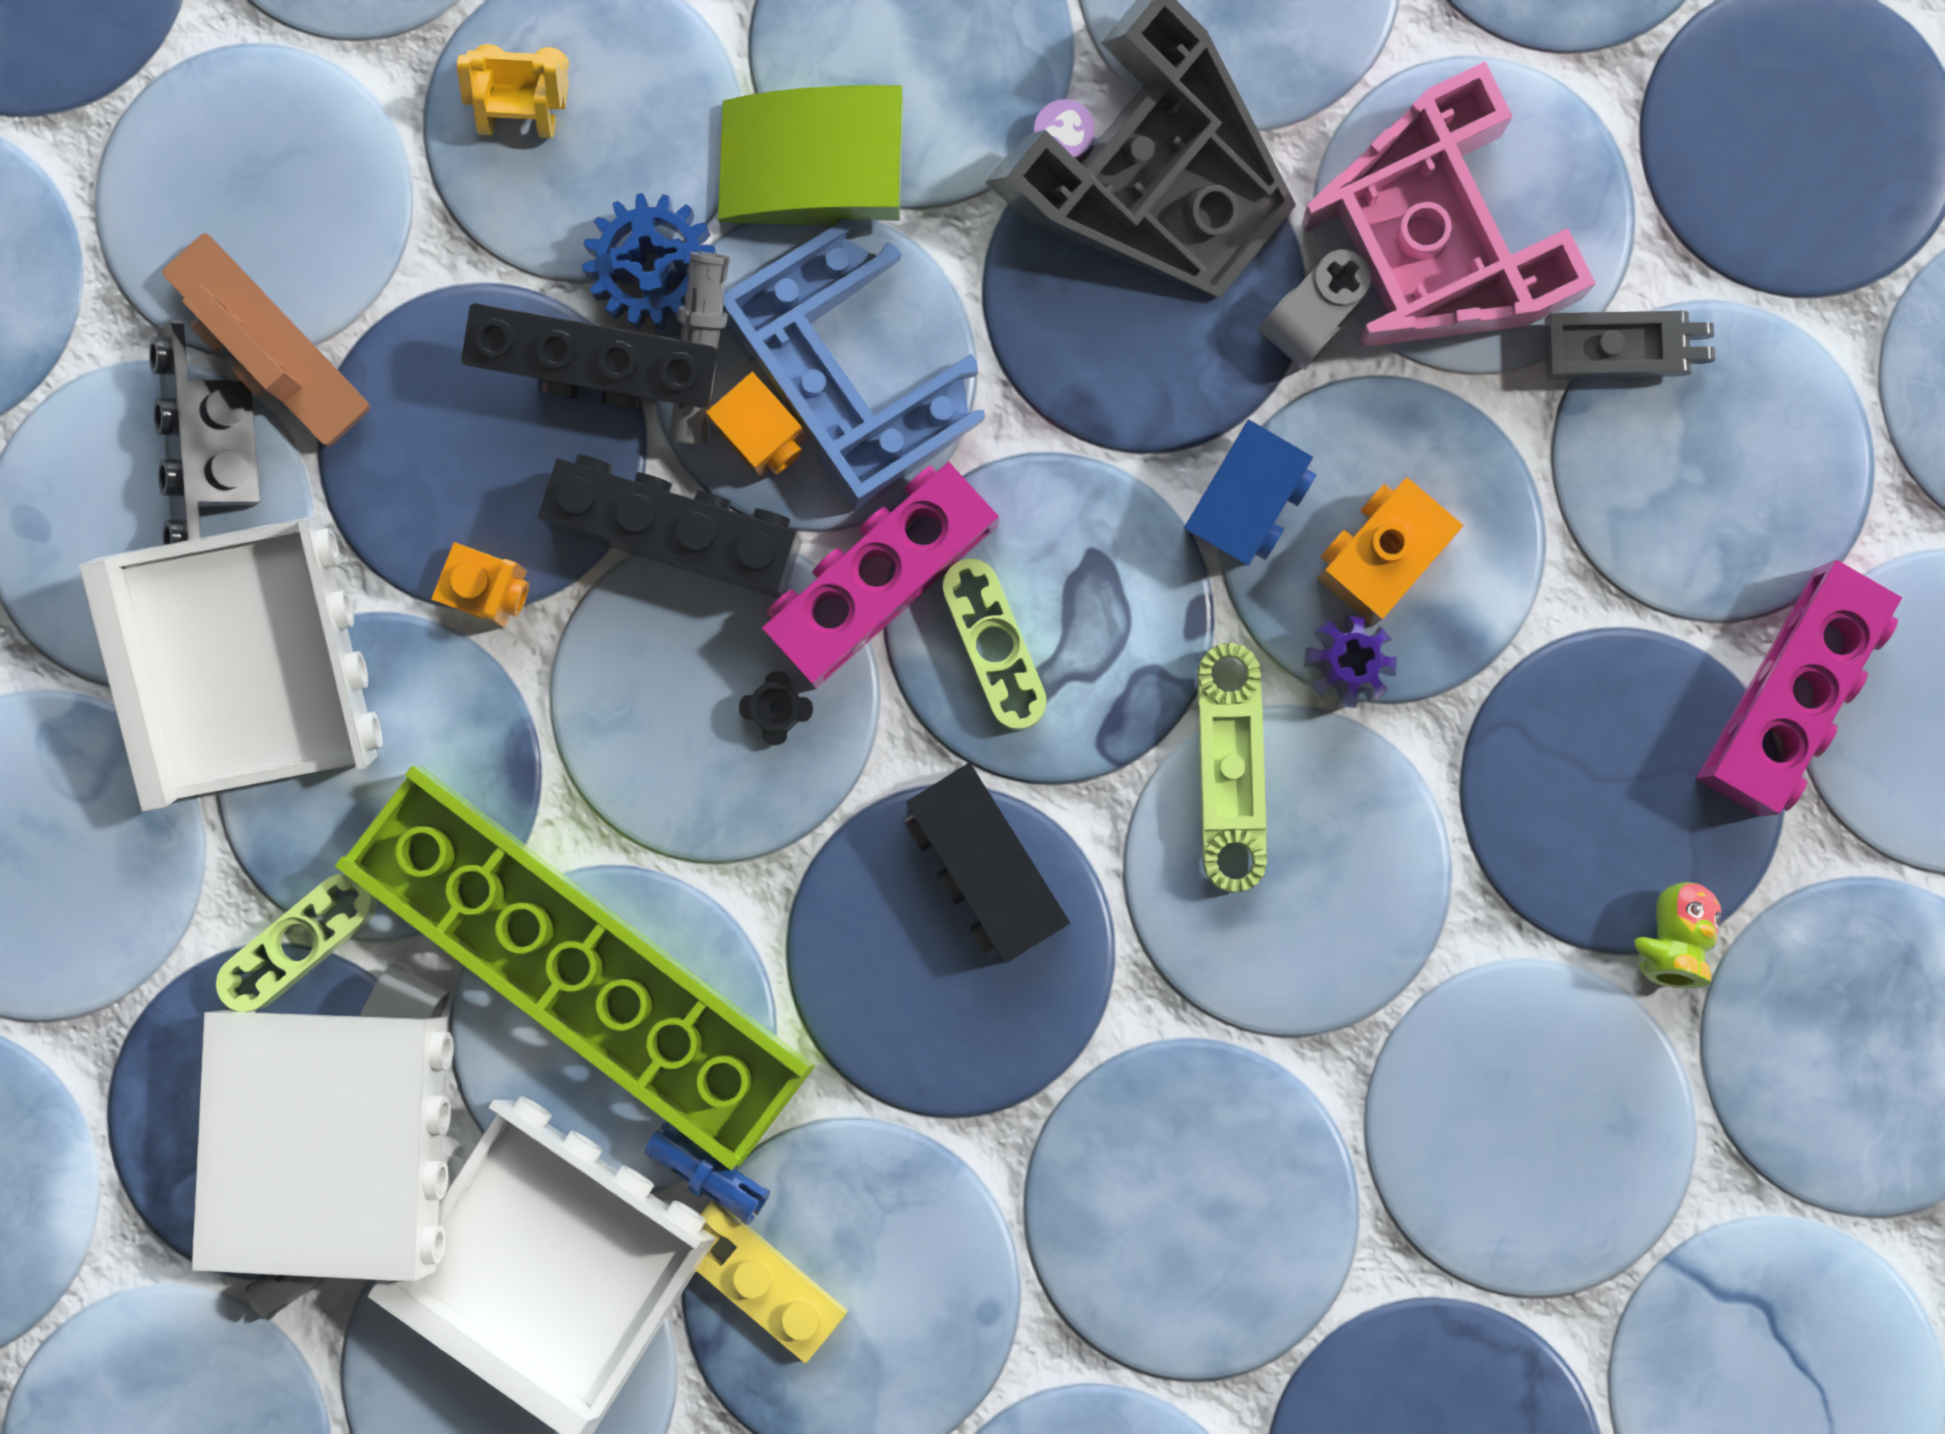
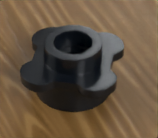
[739,671,813,746]

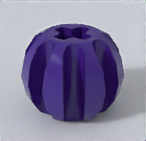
[1304,615,1397,708]

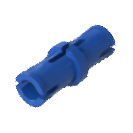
[644,1121,770,1225]

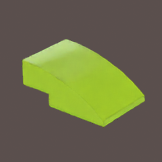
[718,85,904,226]

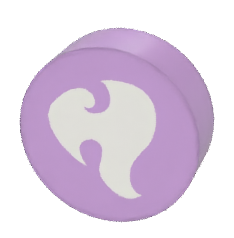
[1034,99,1095,161]

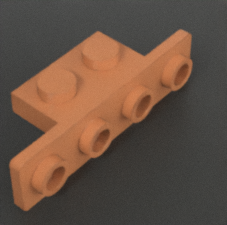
[162,233,371,447]

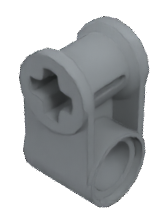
[1258,249,1372,371]

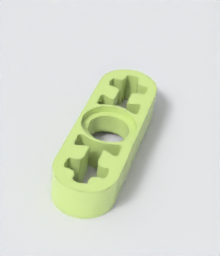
[943,559,1046,731]
[216,874,378,1012]

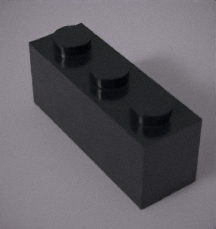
[902,762,1070,963]

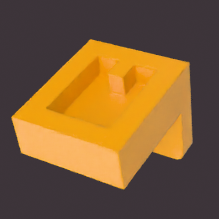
[431,542,529,628]

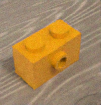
[1317,477,1464,626]

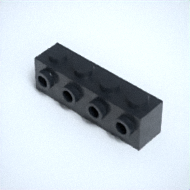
[538,454,802,598]

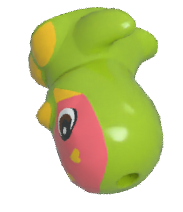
[1634,882,1721,988]

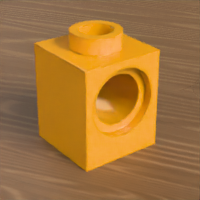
[706,371,806,478]

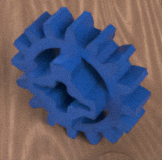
[582,193,717,330]

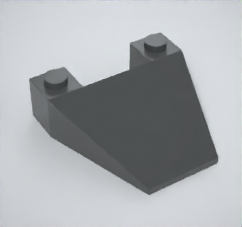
[985,0,1296,298]

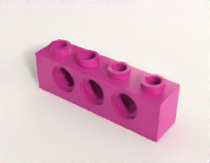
[762,461,999,689]
[1696,559,1903,817]

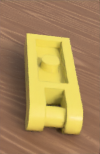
[696,1199,848,1364]

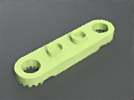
[1197,642,1267,892]

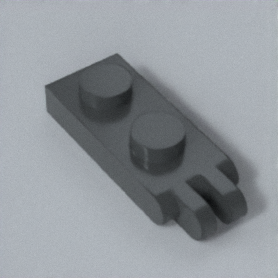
[1544,310,1716,379]

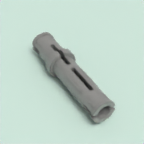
[668,251,730,444]

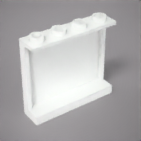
[79,515,383,812]
[192,1009,454,1282]
[367,1096,716,1434]

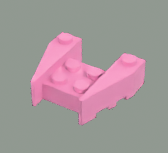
[1302,61,1596,348]

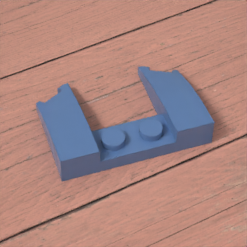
[723,218,985,511]

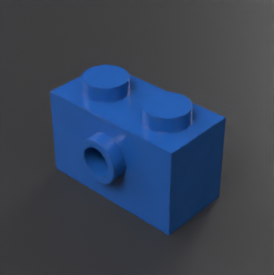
[1184,419,1317,566]

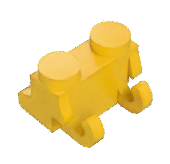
[457,44,569,138]

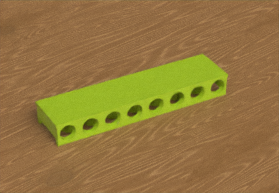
[335,765,815,1171]

